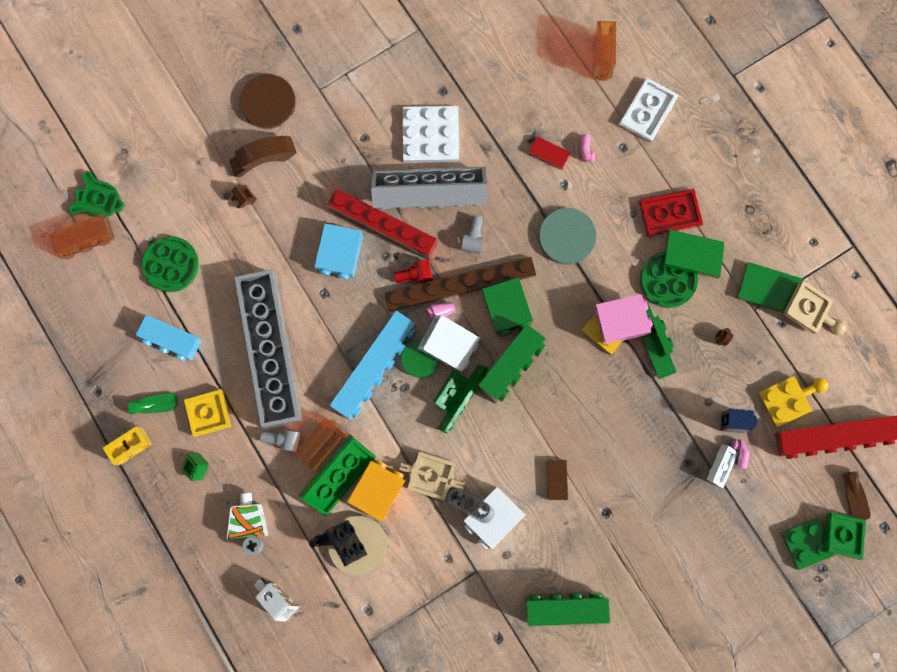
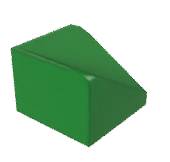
[181,453,209,481]

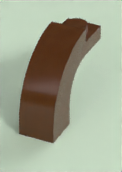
[229,136,297,177]

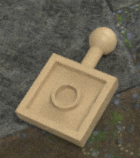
[783,281,846,335]

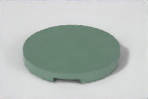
[539,208,596,264]

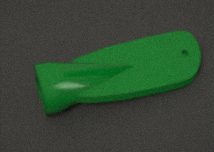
[128,393,177,415]

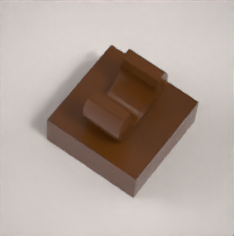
[231,185,257,209]

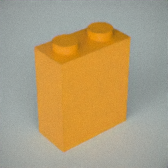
[348,460,406,522]

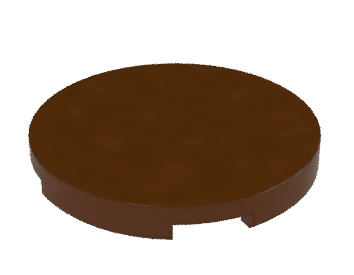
[240,74,296,129]

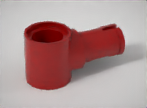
[394,260,433,283]

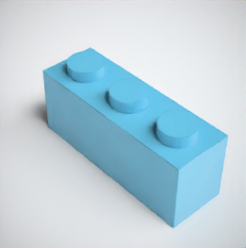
[136,315,202,361]

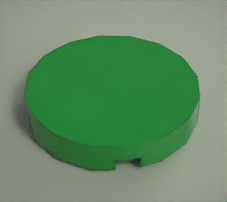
[401,340,439,378]

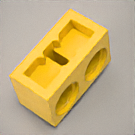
[103,426,152,465]

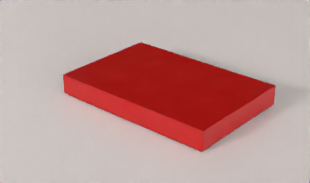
[638,189,703,237]

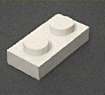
[707,444,738,488]

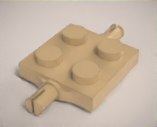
[399,452,465,501]

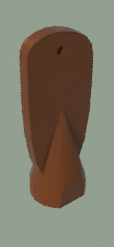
[843,471,871,520]

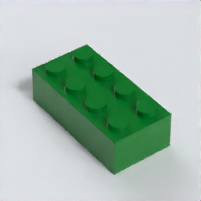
[478,324,546,403]
[525,592,610,626]

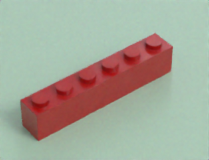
[327,189,437,260]
[775,415,897,459]

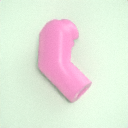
[580,134,595,162]
[731,439,750,468]

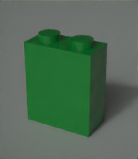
[482,278,533,336]

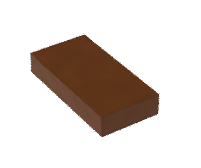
[547,460,568,500]

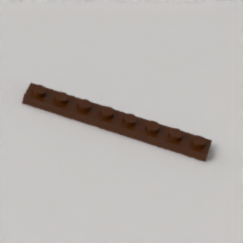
[384,257,536,312]

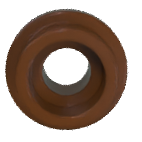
[715,328,733,346]

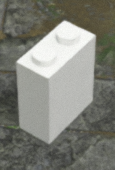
[418,315,480,372]
[464,487,525,549]

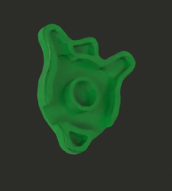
[69,171,125,219]

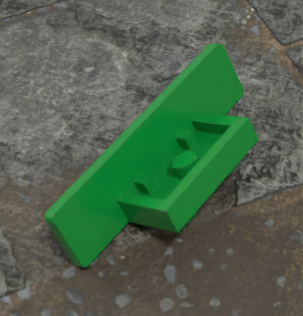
[641,302,676,379]
[433,364,488,433]

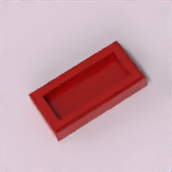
[529,136,571,170]

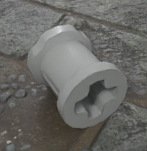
[242,537,264,555]

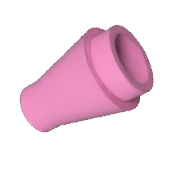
[426,302,455,322]

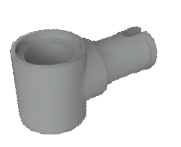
[461,215,483,254]
[260,430,301,452]

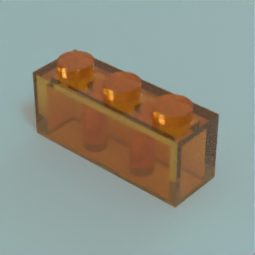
[49,214,115,259]

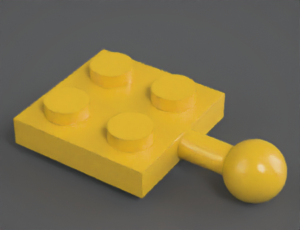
[758,376,828,428]

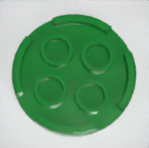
[141,236,199,293]
[640,252,698,308]

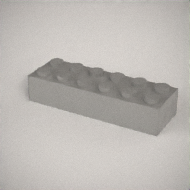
[371,167,487,210]

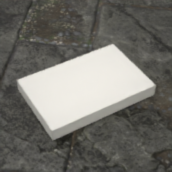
[619,77,678,143]

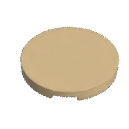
[328,516,388,576]

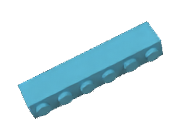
[330,311,417,420]

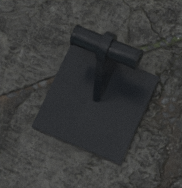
[309,520,367,567]

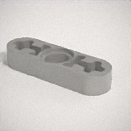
[446,488,495,523]

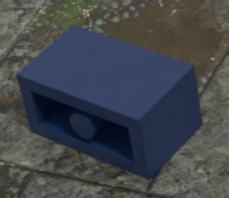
[720,408,757,434]

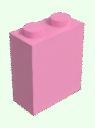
[594,294,653,345]

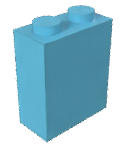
[315,224,363,280]

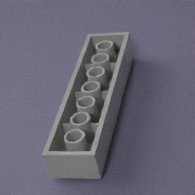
[235,269,303,429]

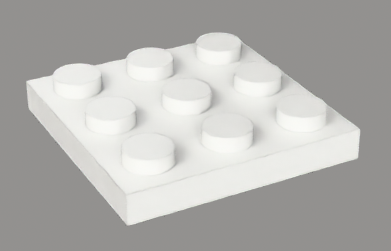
[403,106,459,163]

